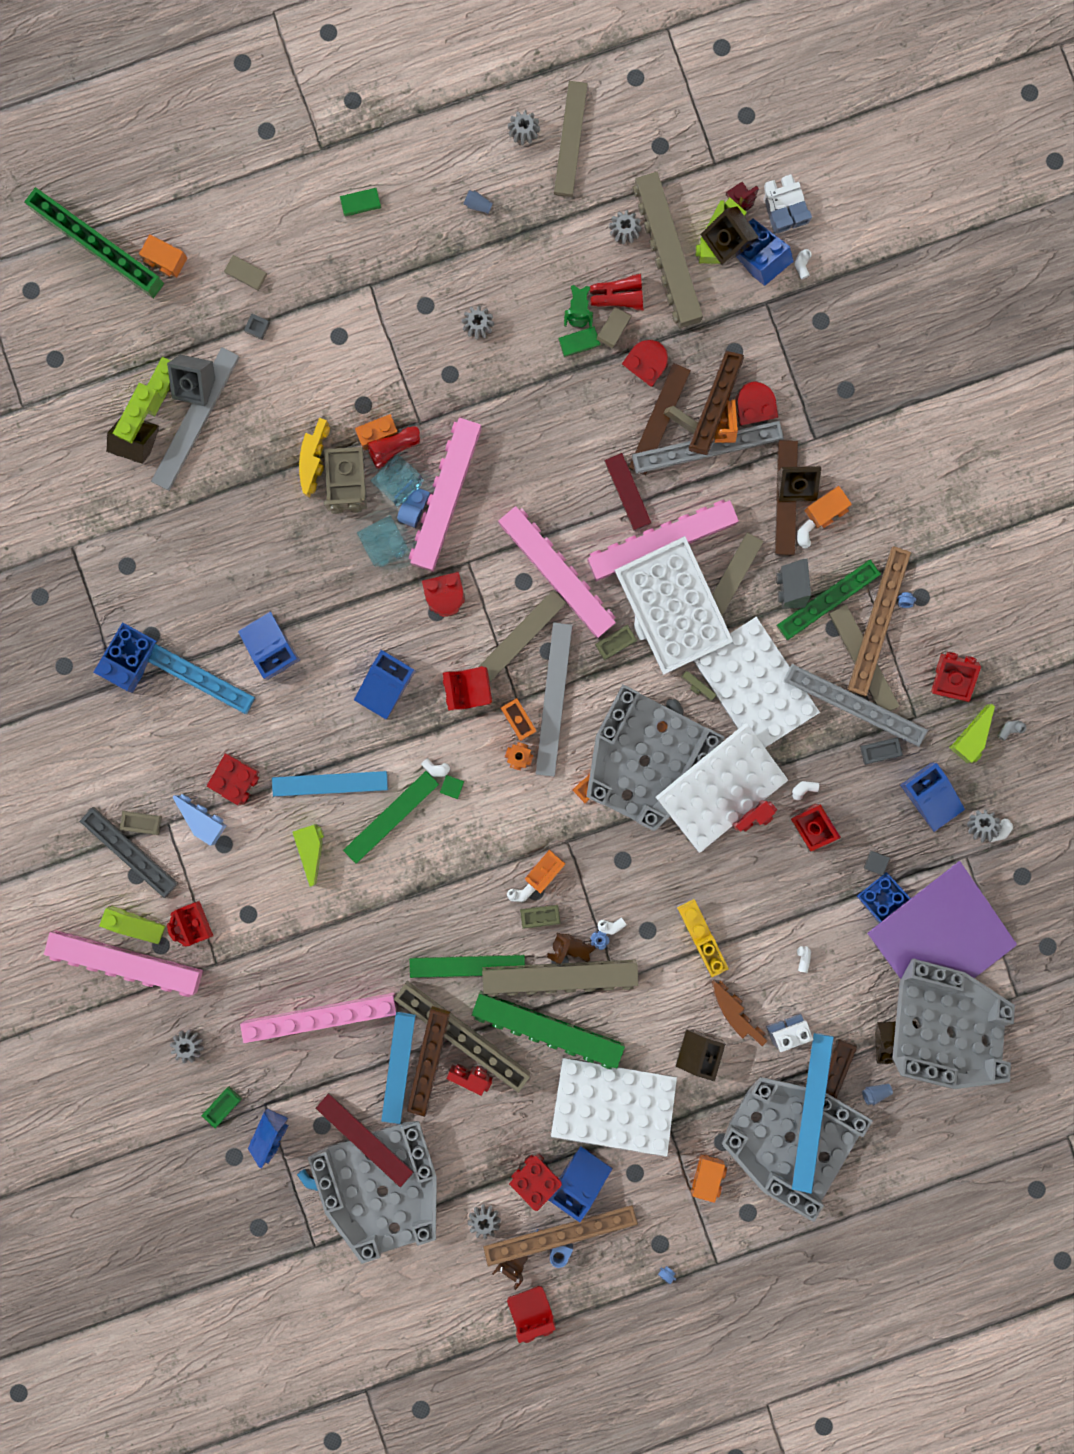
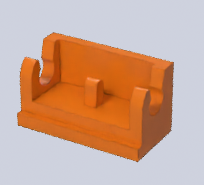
[714,400,738,443]
[525,850,565,894]

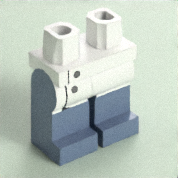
[763,174,812,235]
[766,1013,813,1052]

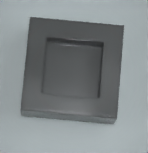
[244,314,270,340]
[864,851,890,876]

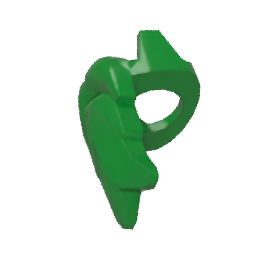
[564,285,593,329]

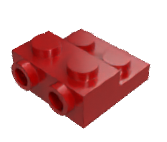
[931,652,981,702]
[206,753,260,805]
[732,800,777,832]
[446,1064,493,1096]

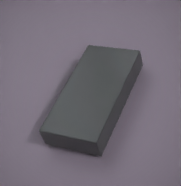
[860,737,903,765]

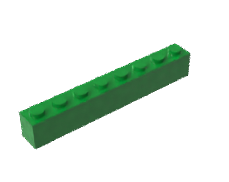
[24,187,164,299]
[471,991,625,1069]

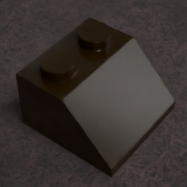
[700,206,759,265]
[106,417,159,464]

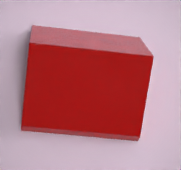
[791,803,841,851]

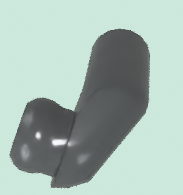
[666,699,684,715]

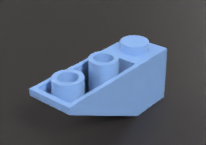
[173,794,227,846]

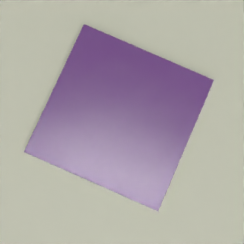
[867,861,1017,979]

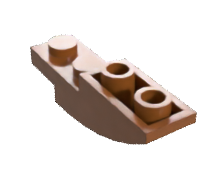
[711,980,767,1047]

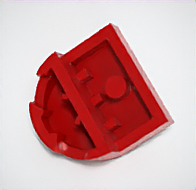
[622,340,669,387]
[735,381,778,426]
[422,572,465,617]
[167,900,213,947]

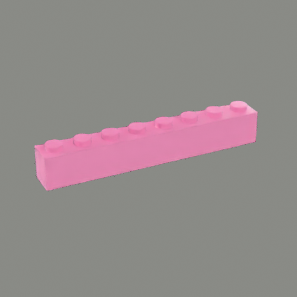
[409,417,482,572]
[587,499,739,581]
[498,506,616,639]
[44,930,203,997]
[240,992,399,1043]

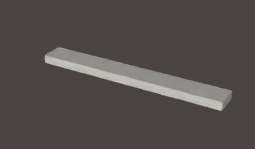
[151,347,240,491]
[632,421,784,474]
[536,623,572,777]
[783,664,928,747]

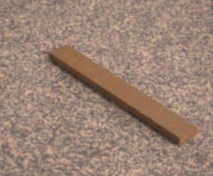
[847,546,911,697]
[483,1205,638,1267]

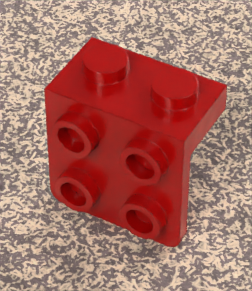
[443,666,492,711]
[509,1153,562,1211]
[507,1286,556,1343]

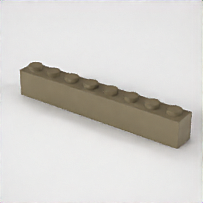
[632,172,703,329]
[482,959,638,996]
[394,981,530,1093]

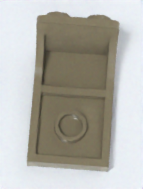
[324,447,367,514]

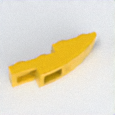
[299,418,330,498]
[677,899,729,977]

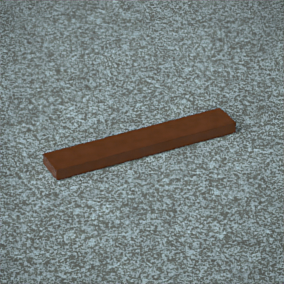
[689,351,744,456]
[629,363,691,476]
[775,440,798,556]
[407,1006,451,1117]
[826,1039,857,1099]

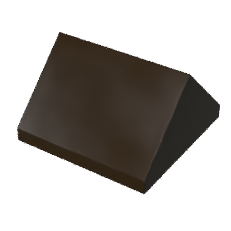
[778,466,822,502]

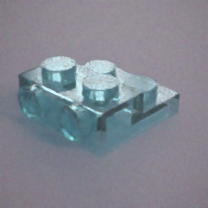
[370,454,424,507]
[357,515,408,568]

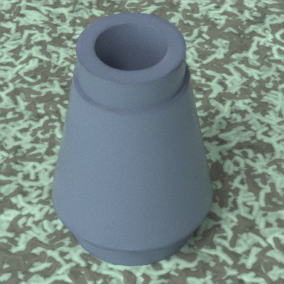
[464,190,493,214]
[862,1083,893,1106]

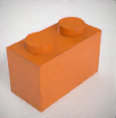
[139,234,187,278]
[355,414,398,451]
[804,486,852,529]
[501,698,537,741]
[691,1154,727,1203]

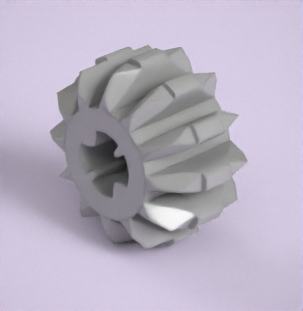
[508,110,540,146]
[609,210,642,245]
[462,306,494,339]
[967,809,1002,843]
[170,1030,204,1063]
[468,1204,501,1239]

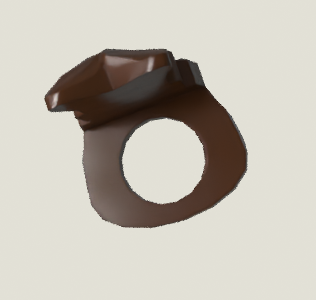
[547,932,596,964]
[492,1256,528,1290]

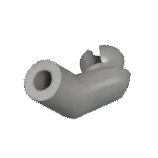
[997,720,1027,741]

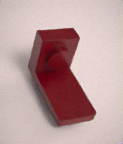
[726,182,759,211]

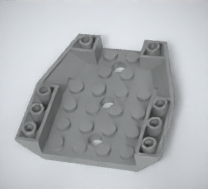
[586,684,725,831]
[893,959,1015,1089]
[722,1077,873,1222]
[308,1121,437,1264]

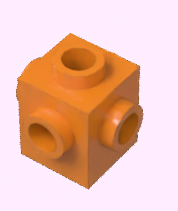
[505,742,534,771]

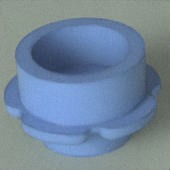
[897,592,916,608]
[591,931,609,950]
[658,1266,676,1284]

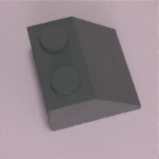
[167,354,215,406]
[776,558,811,609]

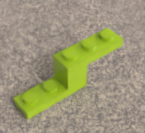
[113,357,171,444]

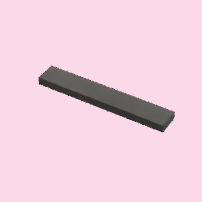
[79,807,179,898]

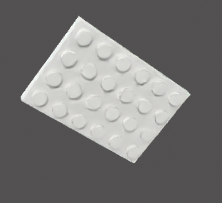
[614,536,733,675]
[693,617,820,748]
[656,723,788,853]
[551,1058,677,1157]

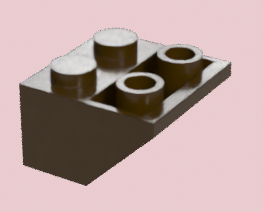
[875,1021,918,1064]
[675,1029,726,1082]

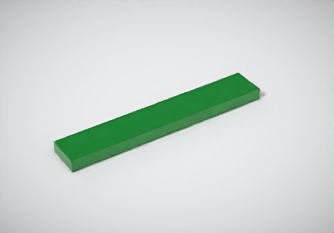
[776,559,881,641]
[343,771,439,864]
[409,954,525,978]

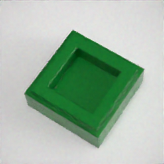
[440,775,464,799]

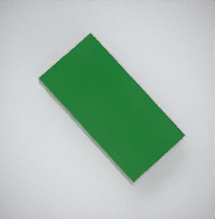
[340,188,381,217]
[558,326,600,357]
[201,1086,242,1129]

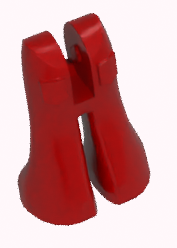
[589,273,644,311]
[367,426,420,470]

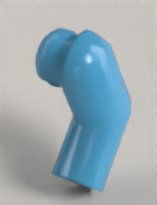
[297,1169,318,1191]

